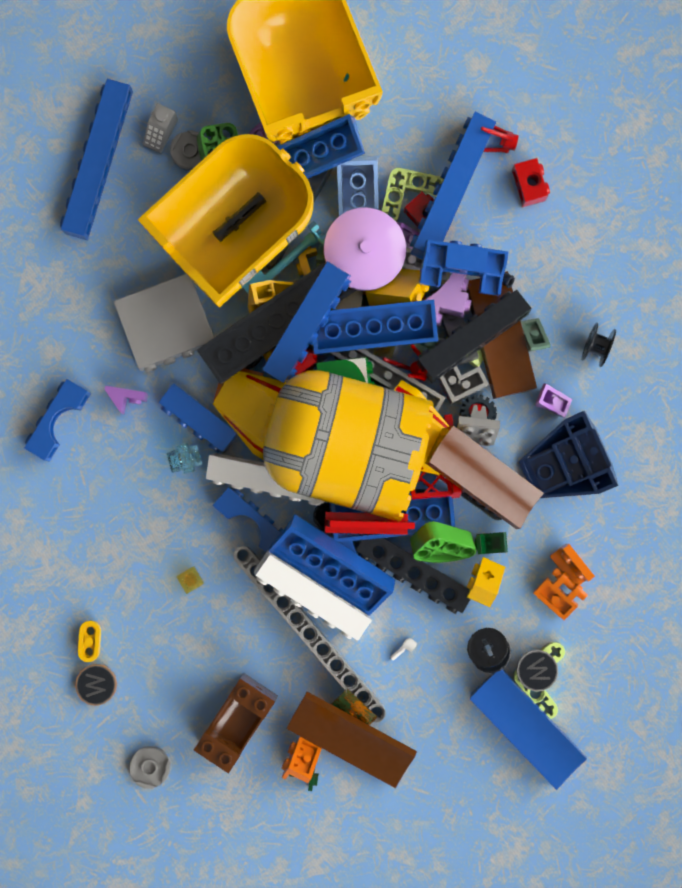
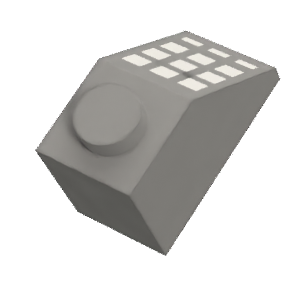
[143,103,178,154]

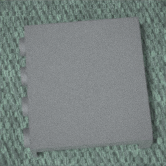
[114,274,214,373]

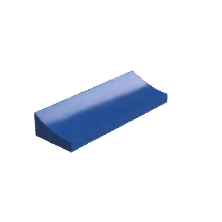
[277,114,365,179]
[313,299,438,354]
[329,490,455,542]
[269,514,396,616]
[470,669,587,790]

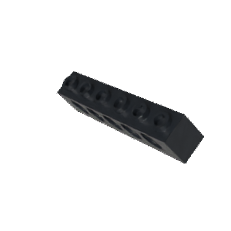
[356,538,471,614]

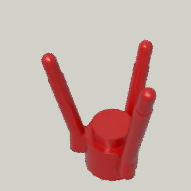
[481,126,519,154]
[382,344,427,381]

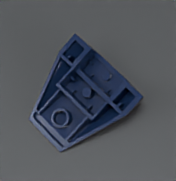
[519,410,619,498]

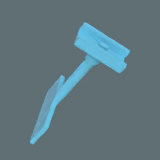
[243,221,326,294]

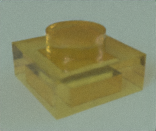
[373,346,395,359]
[176,566,205,594]

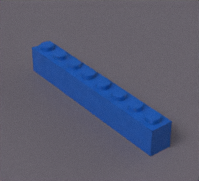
[60,78,133,241]
[409,111,496,260]

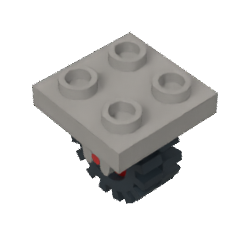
[456,395,500,446]

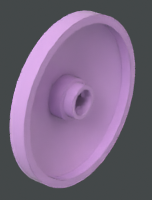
[324,208,406,291]

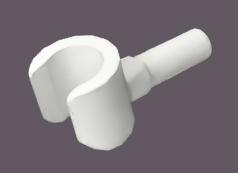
[390,638,417,660]

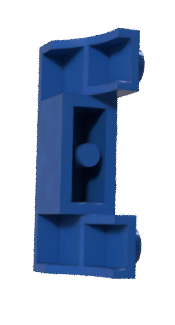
[419,240,508,296]

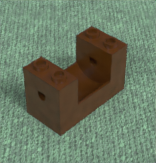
[194,673,278,774]

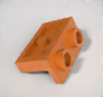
[550,544,595,585]
[281,737,322,783]

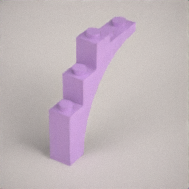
[406,273,472,345]

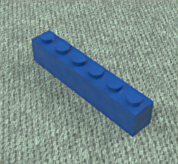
[262,261,351,383]

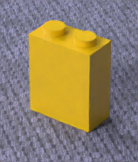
[365,268,430,306]

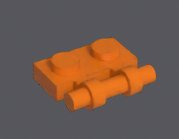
[533,567,588,620]

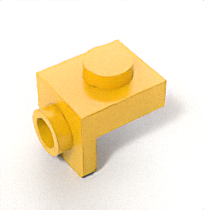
[296,246,317,276]

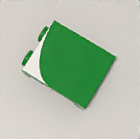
[317,357,374,385]

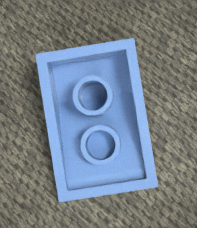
[337,156,379,216]

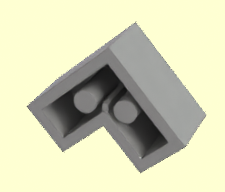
[438,366,489,405]

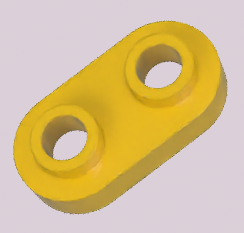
[78,620,101,662]

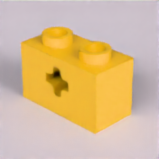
[467,557,505,607]

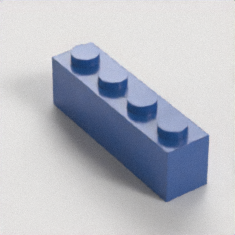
[159,383,238,453]

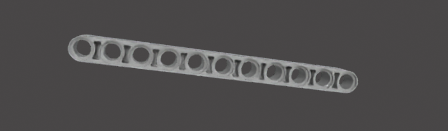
[233,546,386,723]

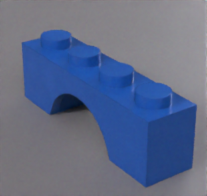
[24,379,91,462]
[212,487,284,552]

